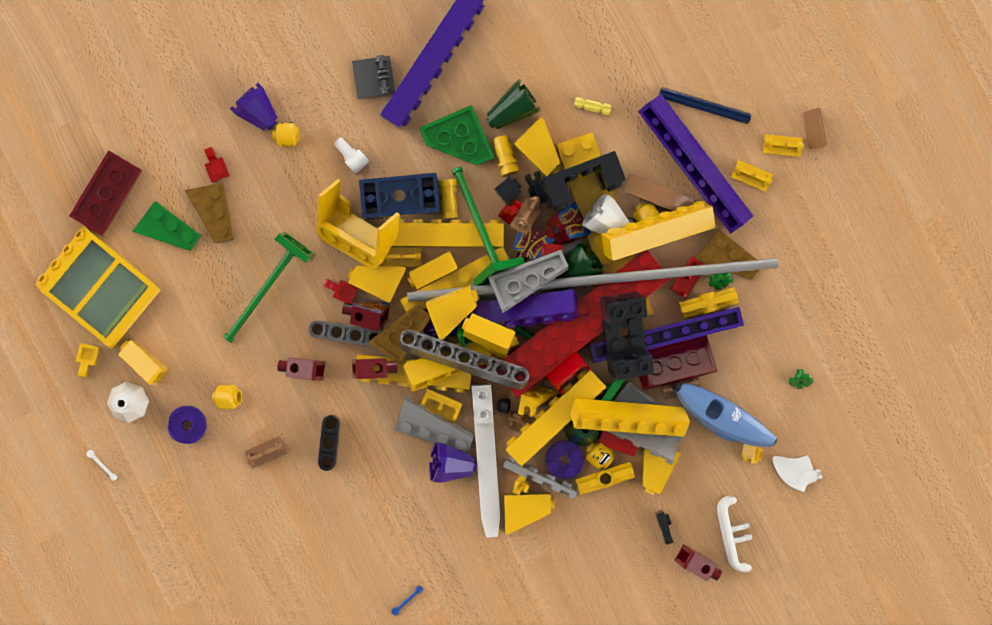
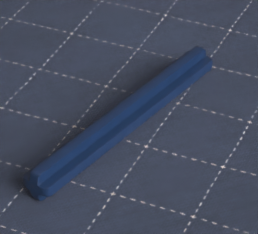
[659,87,751,124]

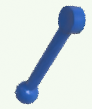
[391,586,423,615]

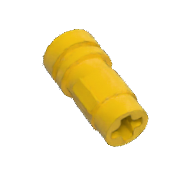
[493,135,520,177]
[438,179,458,219]

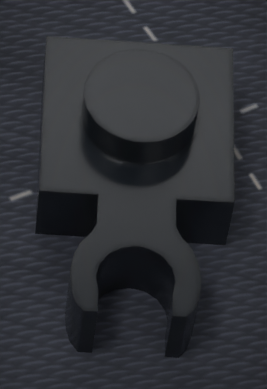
[655,510,674,545]

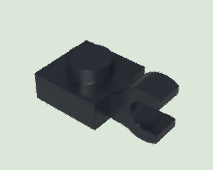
[525,171,545,205]

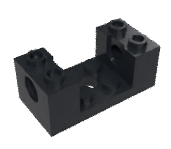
[538,151,626,212]
[600,291,654,380]

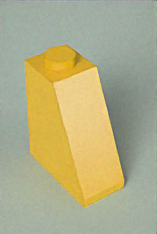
[514,117,560,177]
[407,251,458,290]
[347,265,407,303]
[426,285,479,340]
[462,313,515,359]
[118,340,169,385]
[641,448,681,495]
[504,493,555,534]

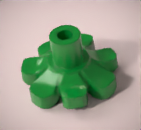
[709,272,733,290]
[789,369,814,389]

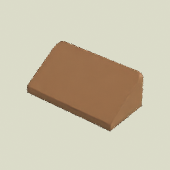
[803,108,827,149]

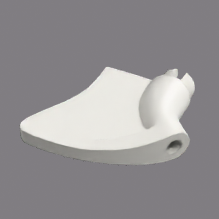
[772,455,822,492]

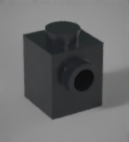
[494,177,522,205]

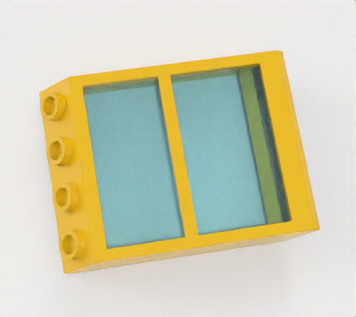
[35,226,161,349]

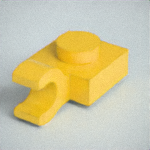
[75,343,100,378]
[512,475,530,495]

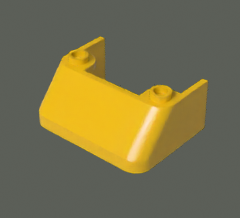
[317,179,400,269]

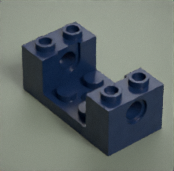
[359,173,441,220]

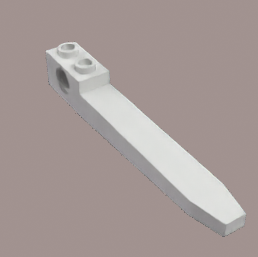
[472,383,500,538]

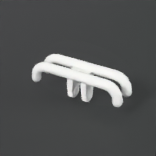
[717,495,752,572]

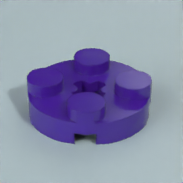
[168,406,207,444]
[545,440,584,479]

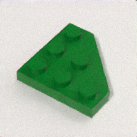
[419,105,495,166]

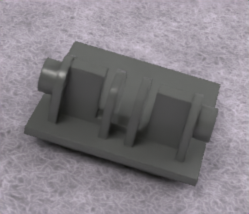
[352,55,395,99]

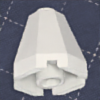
[582,194,630,234]
[107,381,150,423]

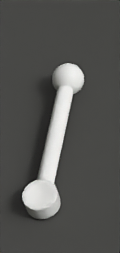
[86,450,117,481]

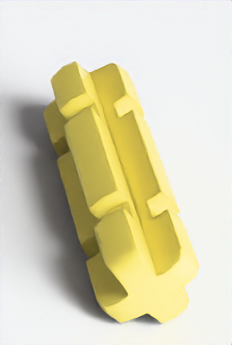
[574,97,611,115]

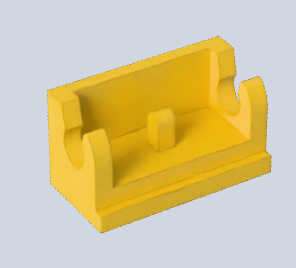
[518,385,558,417]
[421,388,463,423]

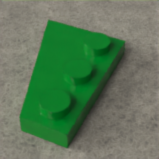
[132,201,202,251]

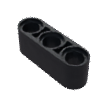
[318,415,341,471]

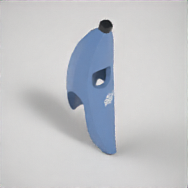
[672,381,777,447]

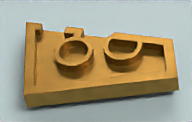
[185,183,234,243]
[696,229,759,280]
[368,305,431,364]

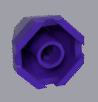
[230,82,278,131]
[429,442,476,483]

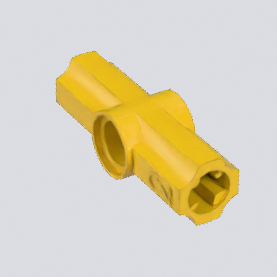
[679,287,739,318]
[575,461,635,495]

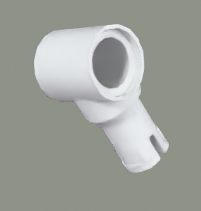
[334,137,370,174]

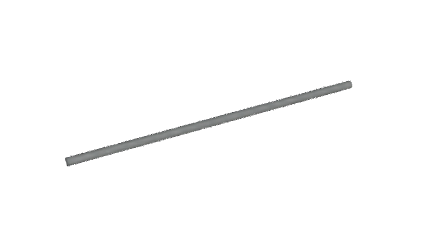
[407,258,778,302]

